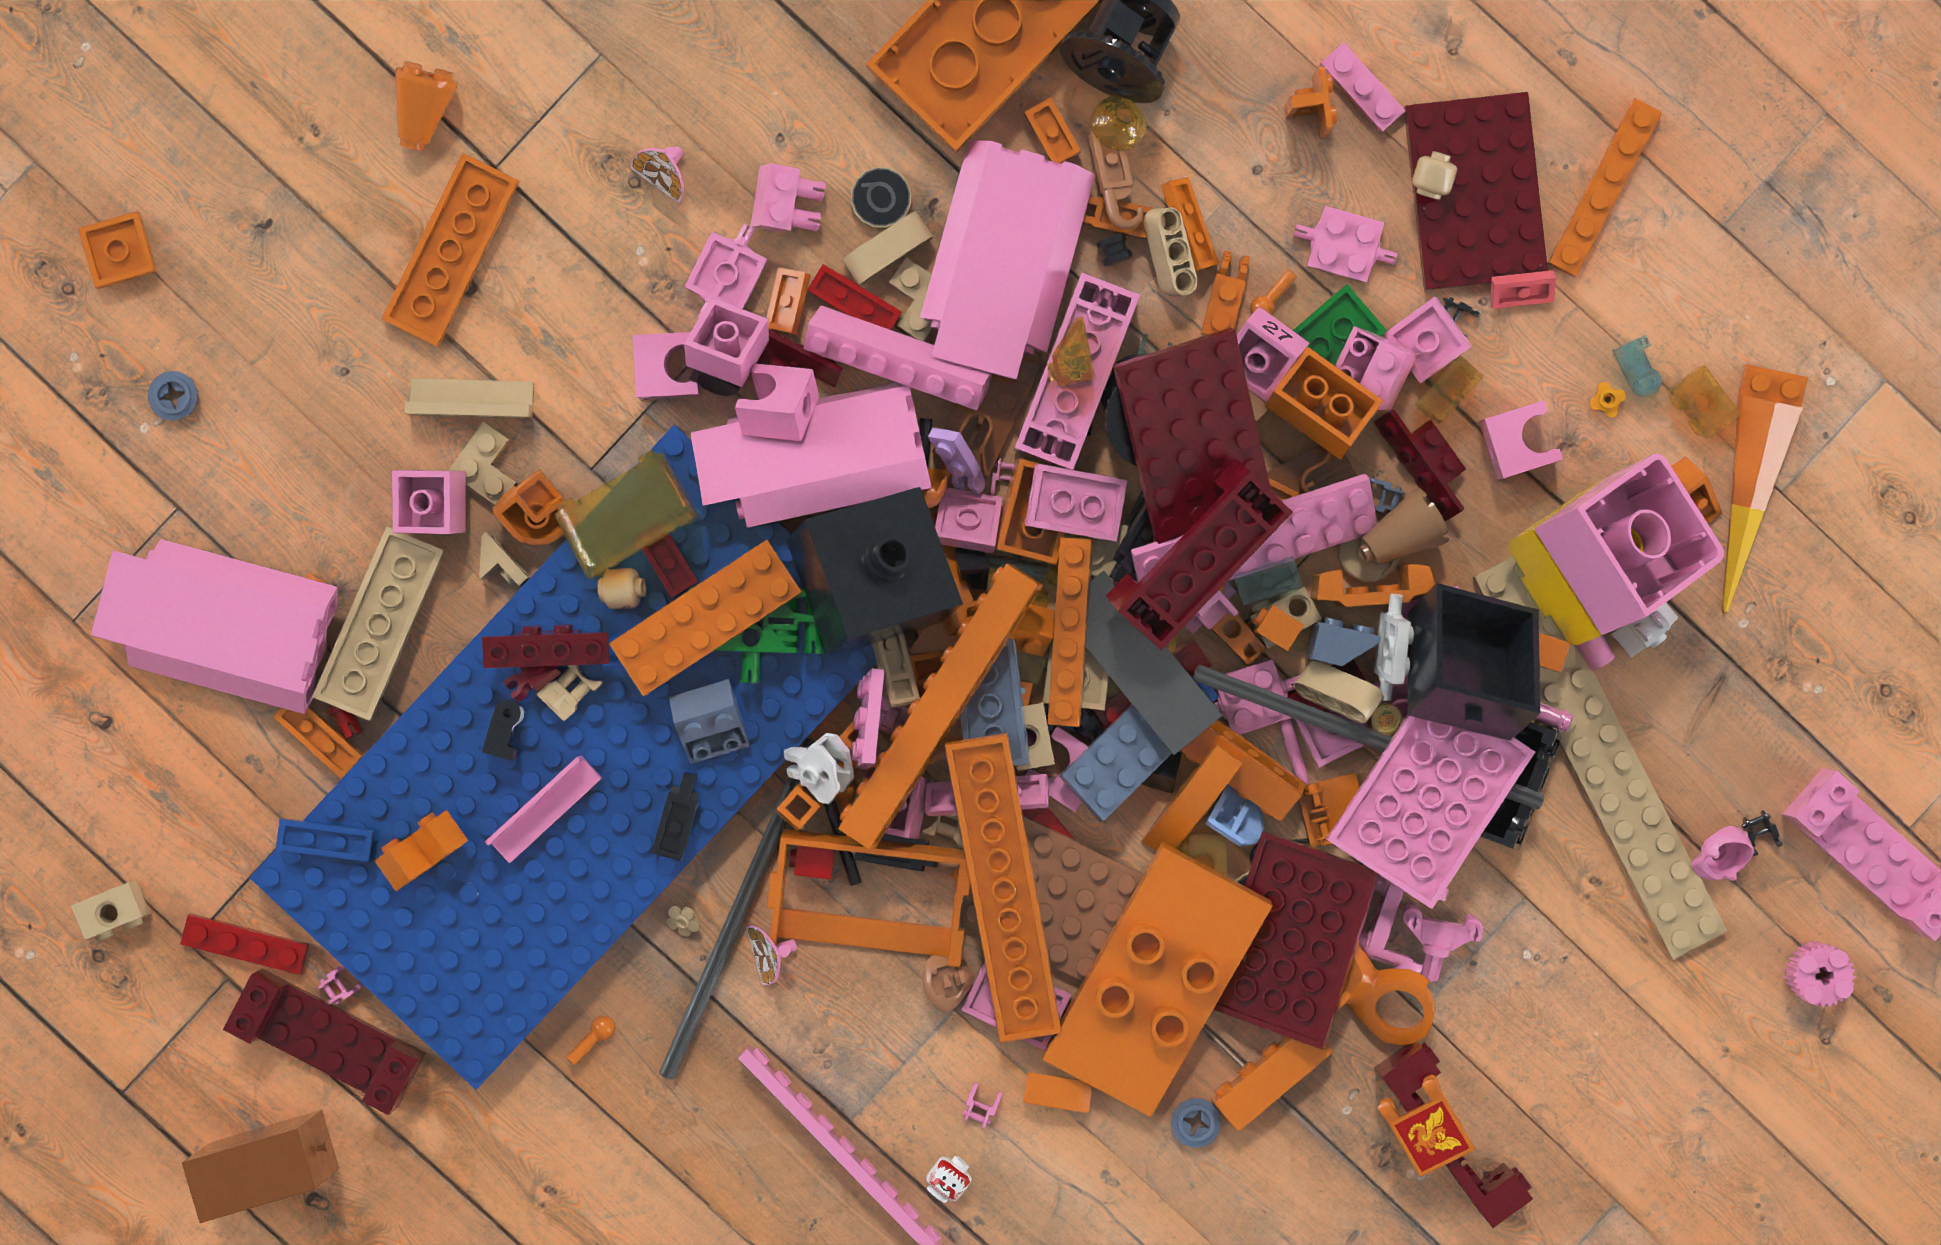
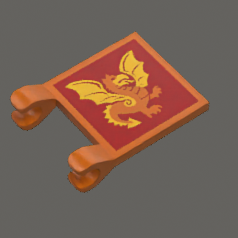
[1378,1075,1476,1177]

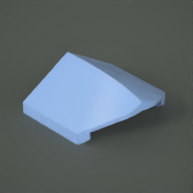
[1205,784,1264,847]

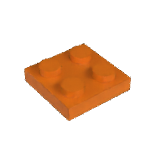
[78,211,158,289]

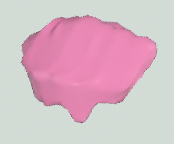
[1691,826,1755,881]

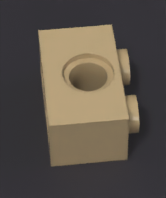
[1017,703,1055,771]
[71,880,150,942]

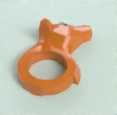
[1337,942,1436,1046]

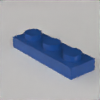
[276,818,375,862]

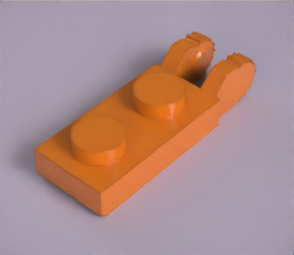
[1082,196,1153,240]
[1201,250,1250,335]

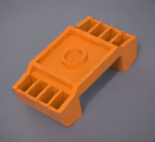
[1311,564,1435,607]

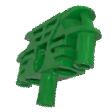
[689,587,824,683]

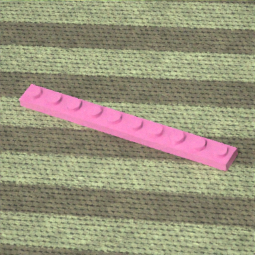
[738,1045,943,1245]

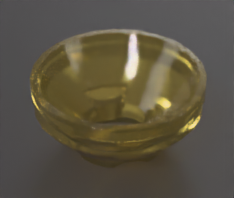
[1091,96,1146,151]

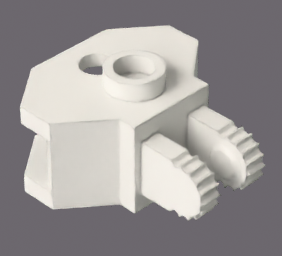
[1609,603,1679,658]
[784,733,854,804]

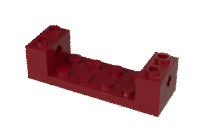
[1106,459,1293,650]
[223,969,426,1115]
[1374,1042,1533,1228]

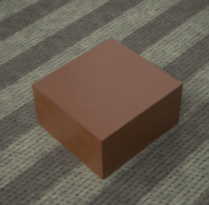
[182,1110,339,1223]

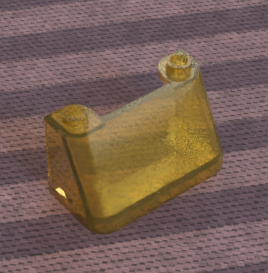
[554,450,701,580]

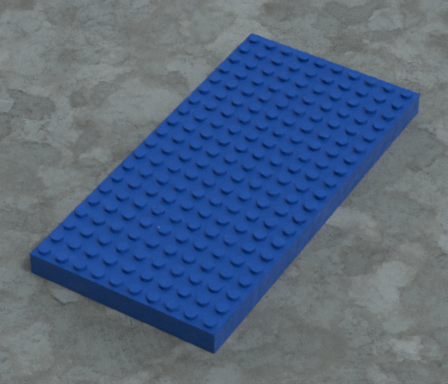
[249,425,877,1090]

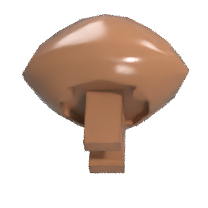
[923,955,975,1013]

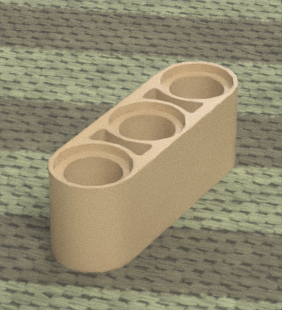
[1144,207,1197,296]
[842,211,934,286]
[1293,660,1384,723]

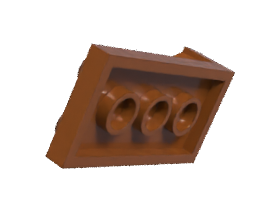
[932,358,1041,479]
[1267,445,1357,495]

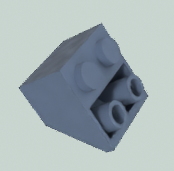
[1305,617,1381,666]
[669,679,750,764]

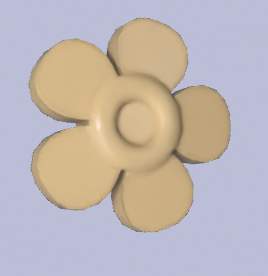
[666,906,700,936]

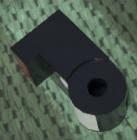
[482,700,524,761]

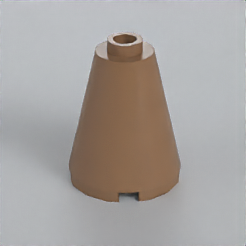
[1359,488,1449,565]

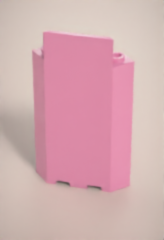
[920,140,1096,379]
[691,382,931,528]
[91,539,338,714]

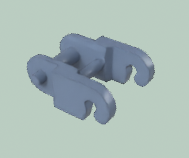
[1369,477,1406,513]

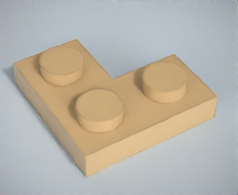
[889,257,933,342]
[448,421,517,505]

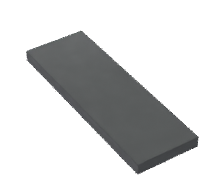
[1086,571,1223,755]

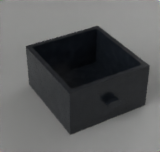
[1408,583,1541,741]

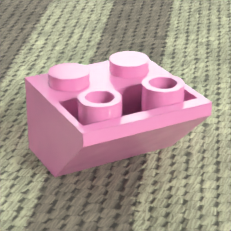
[1335,326,1418,410]

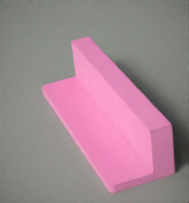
[485,755,602,863]

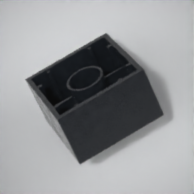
[786,487,963,657]

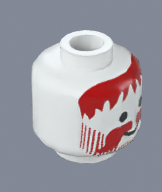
[926,1155,972,1203]

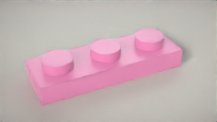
[1320,42,1405,133]

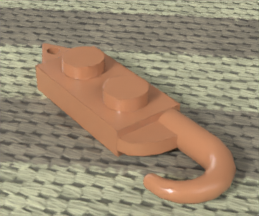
[1088,112,1143,230]

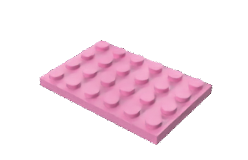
[1326,715,1535,909]

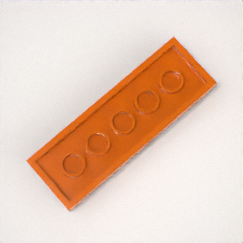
[381,153,520,347]
[609,540,802,696]

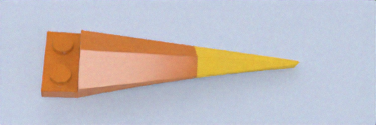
[1722,364,1808,613]

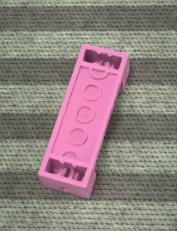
[1014,273,1140,470]
[1782,768,1941,941]

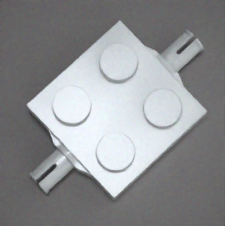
[1374,594,1414,701]

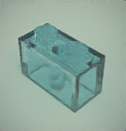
[1233,556,1303,606]

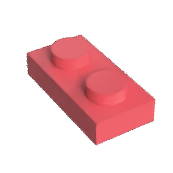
[1490,270,1556,309]

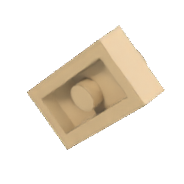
[479,532,531,586]

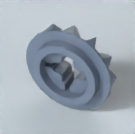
[148,371,199,420]
[1171,1098,1221,1147]

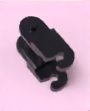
[1443,297,1481,338]
[1742,810,1783,856]

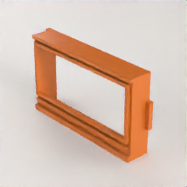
[767,828,970,967]

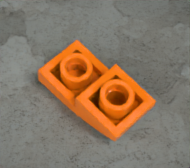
[1023,1072,1093,1113]

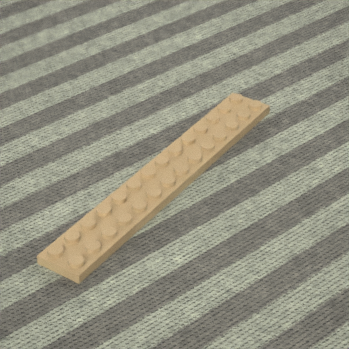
[1473,556,1728,959]

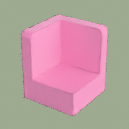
[1195,590,1239,629]

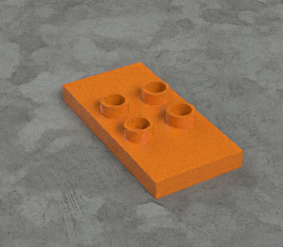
[866,0,1103,153]
[1042,842,1272,1117]

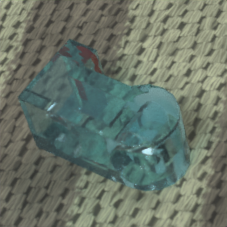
[1612,335,1662,397]

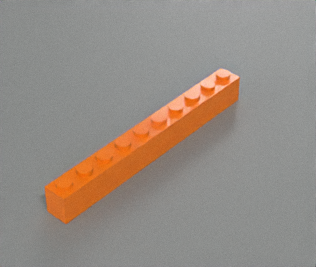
[838,564,1043,850]

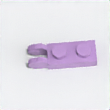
[928,428,986,494]

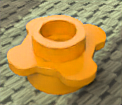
[1589,382,1626,418]

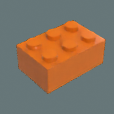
[1265,347,1384,460]
[995,459,1065,565]

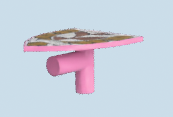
[630,146,684,204]
[745,925,797,985]

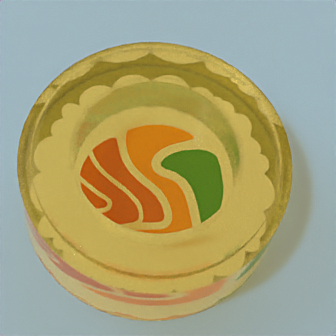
[1370,703,1403,735]

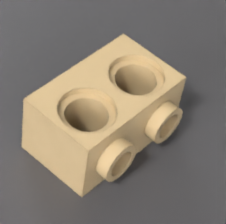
[1247,584,1322,649]

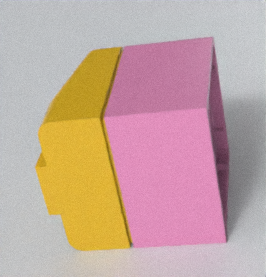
[1509,454,1724,645]

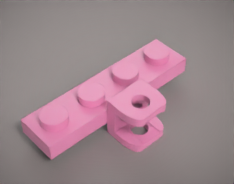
[925,774,1049,816]

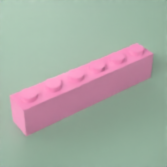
[803,306,992,410]

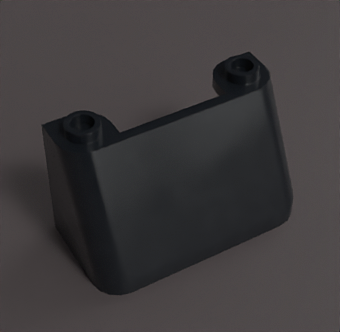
[1481,722,1562,850]

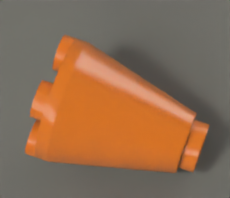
[395,61,458,151]

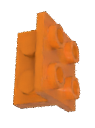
[1285,66,1337,138]

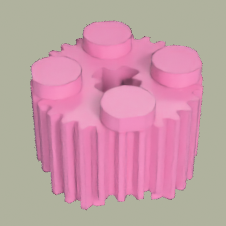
[1784,941,1856,1007]

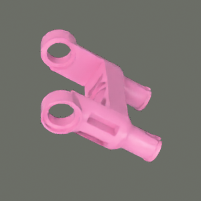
[1359,875,1449,974]

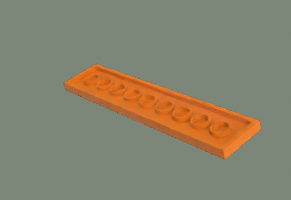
[945,733,1062,1043]

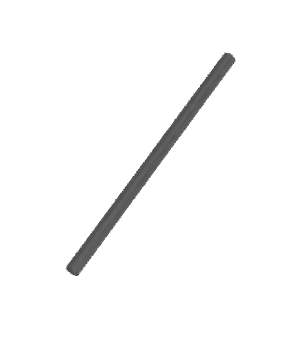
[1193,665,1544,809]
[659,739,816,1080]

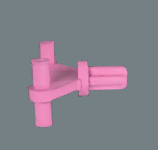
[1402,902,1483,982]

